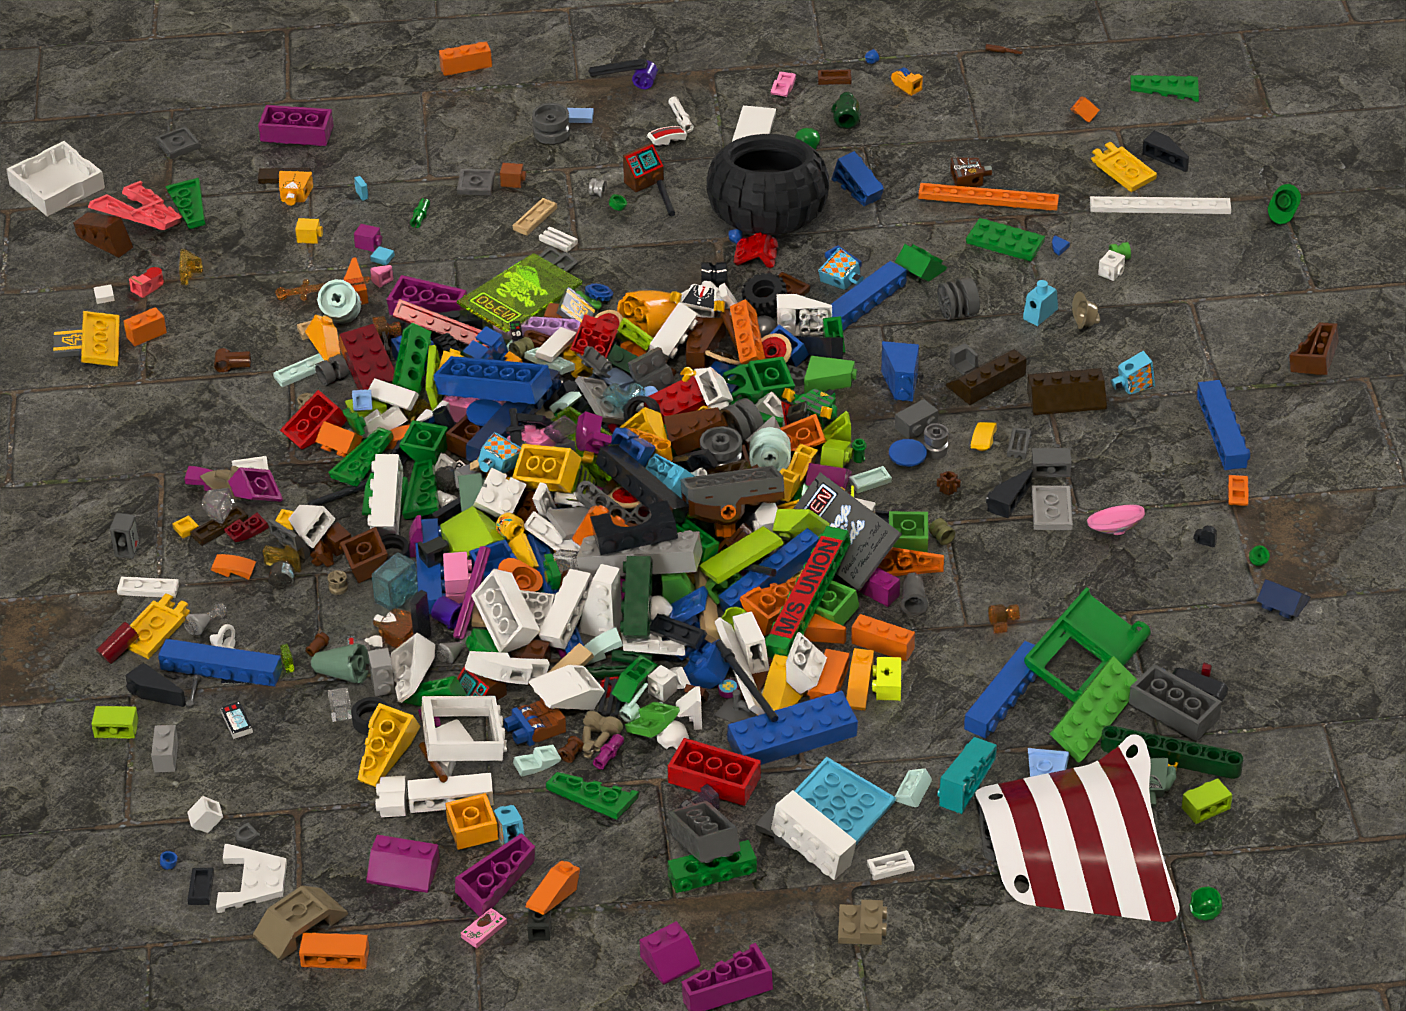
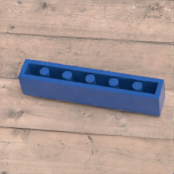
[830,261,907,330]
[1197,380,1250,470]
[416,518,446,614]
[718,528,819,613]
[158,639,282,687]
[964,641,1037,739]

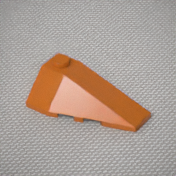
[747,414,827,452]
[878,547,944,576]
[740,576,800,636]

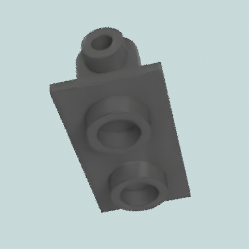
[577,346,612,378]

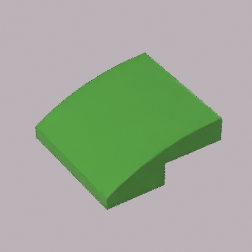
[625,702,680,738]

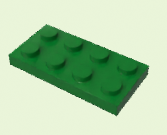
[966,218,1045,262]

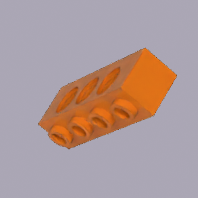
[730,299,765,365]

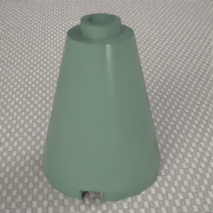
[311,643,369,683]

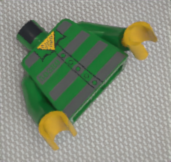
[782,388,838,429]

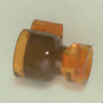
[372,316,401,340]
[988,604,1020,634]

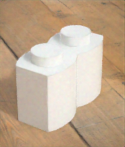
[376,776,407,817]

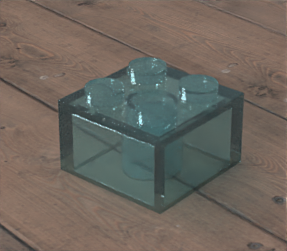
[372,552,418,612]

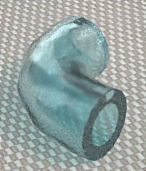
[603,383,645,409]

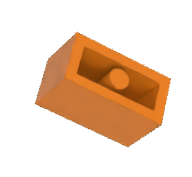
[124,307,167,346]
[315,421,363,458]

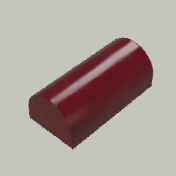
[96,622,139,664]

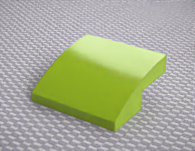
[616,318,654,351]

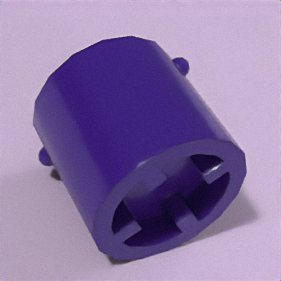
[632,60,658,89]
[431,596,463,629]

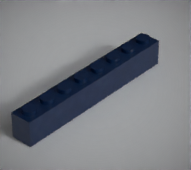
[466,368,561,462]

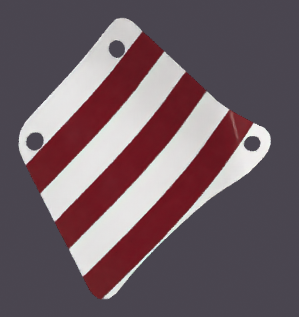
[975,735,1180,922]

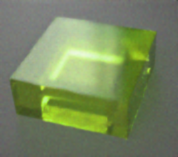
[280,644,294,673]

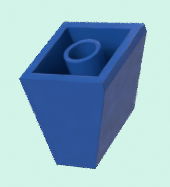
[881,341,919,401]

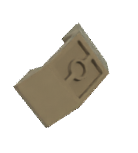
[253,885,348,961]

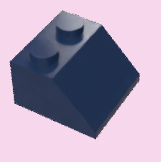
[1257,579,1311,619]

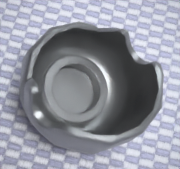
[757,315,777,338]

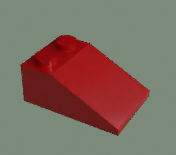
[280,390,347,450]

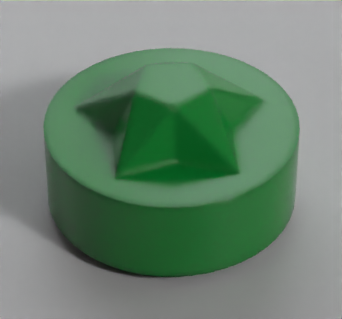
[609,194,627,211]
[1249,545,1270,566]

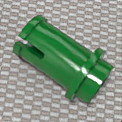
[852,439,867,463]

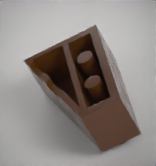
[73,212,133,258]
[686,317,726,369]
[664,407,728,456]

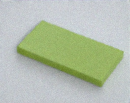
[425,345,443,411]
[699,526,784,584]

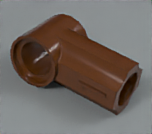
[214,348,251,372]

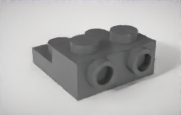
[628,347,675,396]

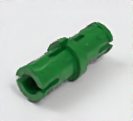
[410,198,430,228]

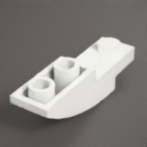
[465,651,550,685]

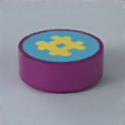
[718,679,738,698]

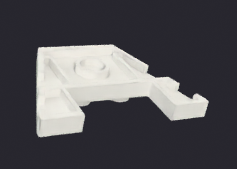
[621,614,685,656]
[216,844,287,913]

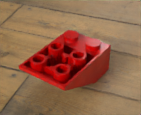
[570,314,619,359]

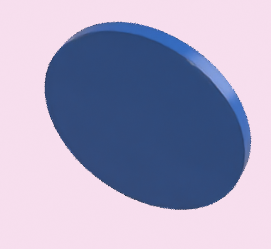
[466,399,502,426]
[889,439,927,466]

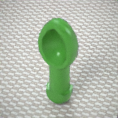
[576,291,602,310]

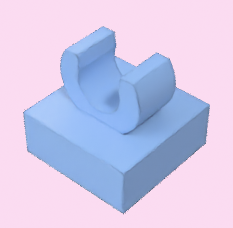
[352,390,373,411]

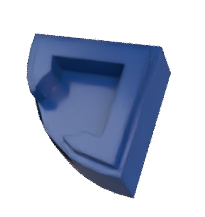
[1052,235,1070,256]

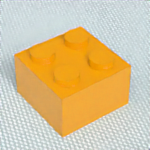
[445,793,498,850]

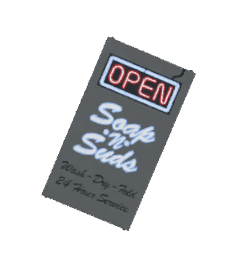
[793,472,902,591]

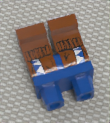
[503,697,566,746]

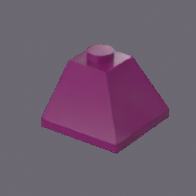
[228,467,283,502]

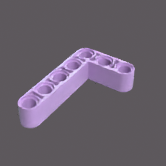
[492,293,580,340]

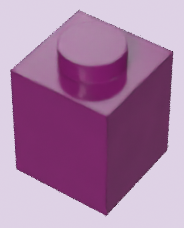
[354,224,383,252]

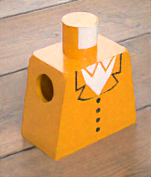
[279,171,314,206]

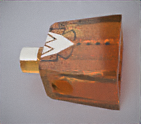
[373,608,413,648]

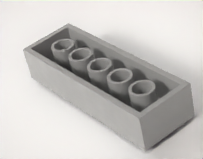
[576,530,703,577]

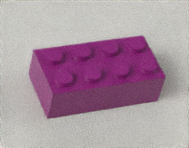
[258,105,334,146]

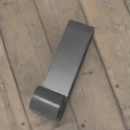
[575,481,650,525]

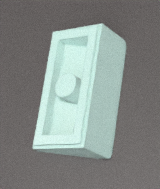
[895,768,932,807]

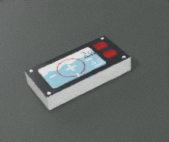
[220,701,253,739]

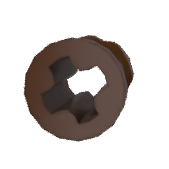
[558,736,584,763]

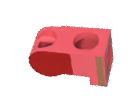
[129,267,164,298]

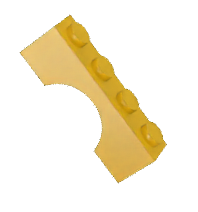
[780,444,818,502]

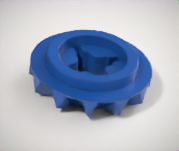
[585,283,613,301]

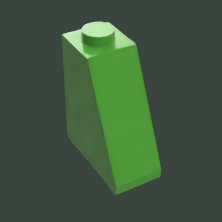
[804,356,858,393]
[660,573,696,605]

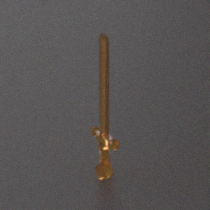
[275,276,371,301]

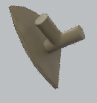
[200,466,241,500]

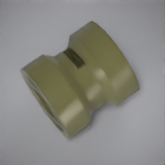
[509,337,534,358]
[929,518,956,545]

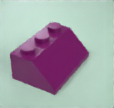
[366,835,440,893]

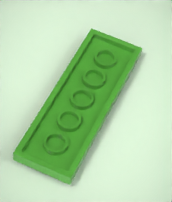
[1049,656,1137,763]

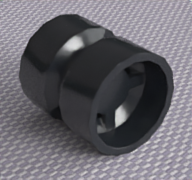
[701,262,727,285]

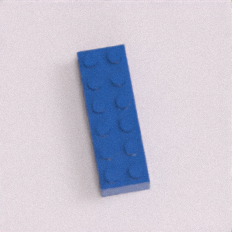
[433,356,552,404]
[727,691,858,765]

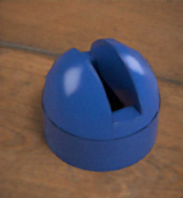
[865,49,879,64]
[728,229,743,243]
[160,851,177,870]

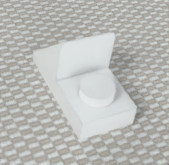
[676,686,702,730]

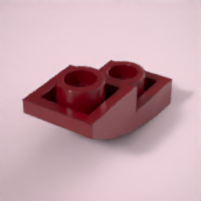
[224,512,269,542]

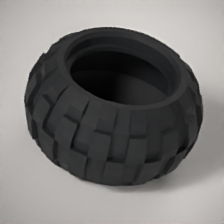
[707,134,829,235]

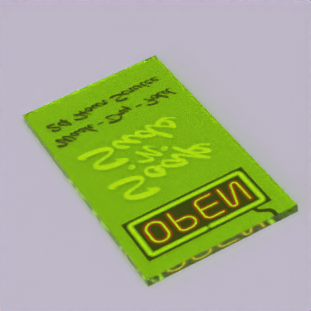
[457,253,583,333]

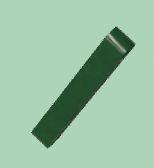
[1101,725,1243,779]

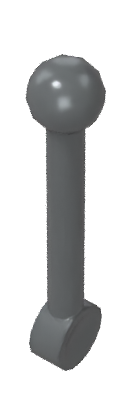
[186,674,201,709]

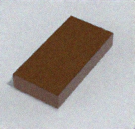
[818,69,852,85]

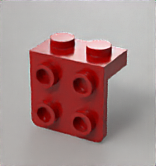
[734,232,778,268]

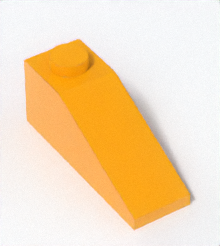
[305,315,341,361]
[846,648,874,711]

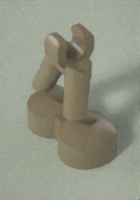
[582,711,623,759]

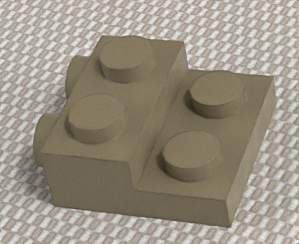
[838,900,887,945]

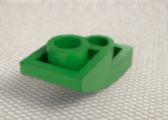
[342,408,367,435]

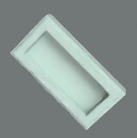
[849,466,892,493]

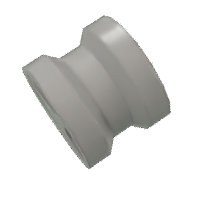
[588,178,607,197]

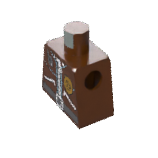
[950,158,992,187]

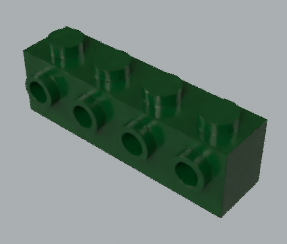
[620,556,653,639]

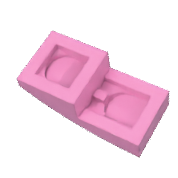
[771,72,796,97]

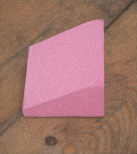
[370,265,393,288]

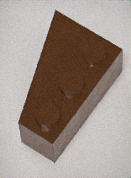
[1289,322,1339,375]

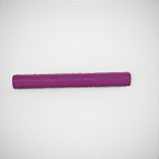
[453,546,491,640]

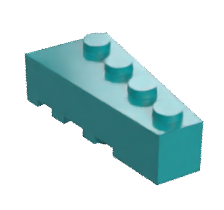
[937,737,997,814]

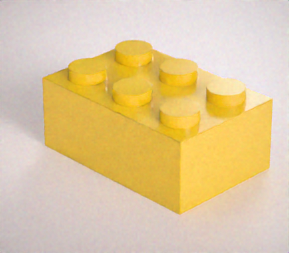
[512,444,582,493]

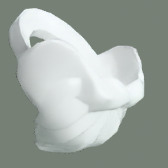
[210,624,236,649]

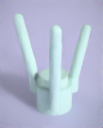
[619,683,663,723]

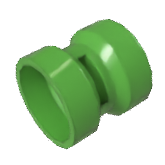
[1109,242,1131,260]

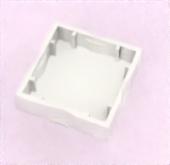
[7,141,105,216]

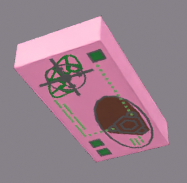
[461,908,507,949]

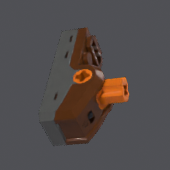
[680,465,785,538]

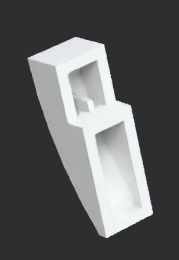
[348,406,408,438]

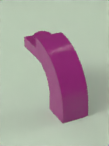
[576,411,612,456]

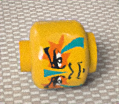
[496,512,524,541]

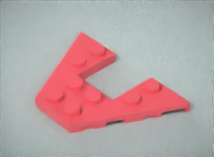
[88,181,182,230]

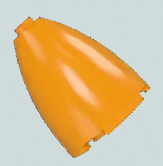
[617,290,677,338]

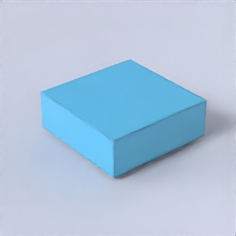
[354,176,368,201]
[370,246,395,266]

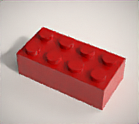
[644,376,707,425]
[667,738,761,806]

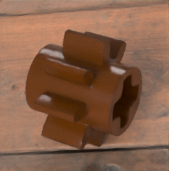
[937,471,961,495]

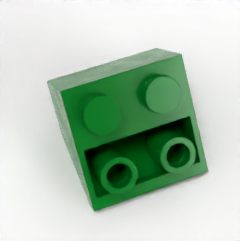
[895,244,947,282]

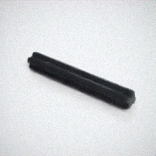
[588,58,648,77]

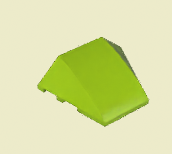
[440,506,510,560]

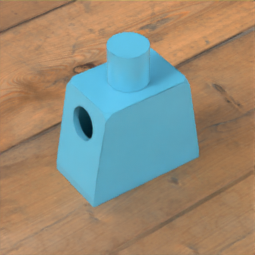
[1023,280,1058,326]

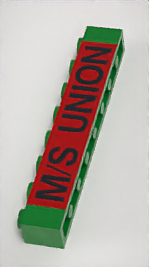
[765,526,851,658]

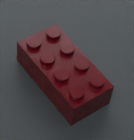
[339,324,395,390]

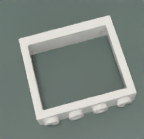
[421,696,507,761]

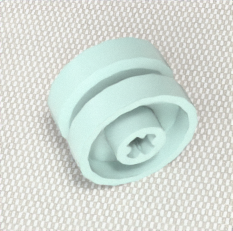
[317,279,361,324]
[749,427,791,472]

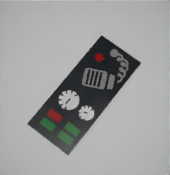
[509,321,523,342]

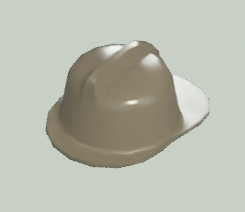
[1072,291,1100,329]

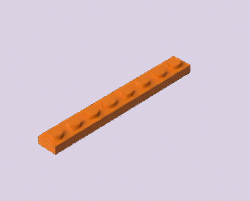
[918,183,1059,211]

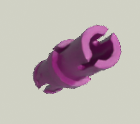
[593,734,624,769]

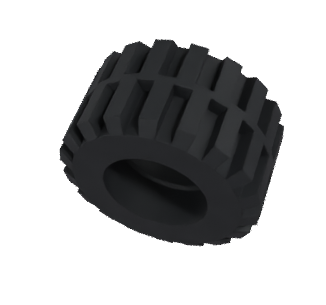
[741,272,788,319]

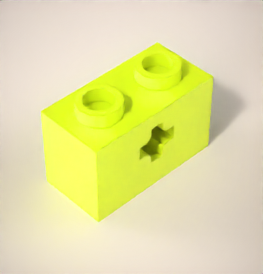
[872,657,901,701]

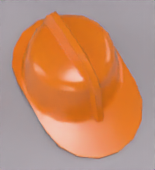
[498,558,543,592]

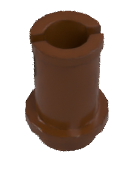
[305,632,330,657]

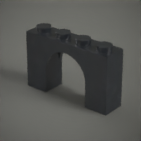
[590,500,678,555]

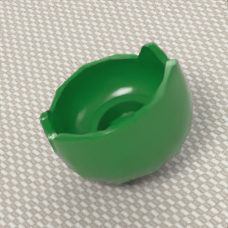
[795,128,821,150]
[1189,886,1223,921]

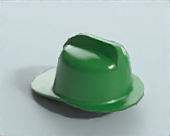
[1268,184,1301,224]

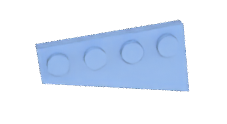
[1028,748,1069,777]

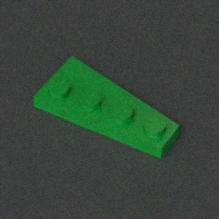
[1130,75,1199,102]
[165,178,206,229]
[329,427,394,487]
[402,459,439,519]
[546,772,639,820]

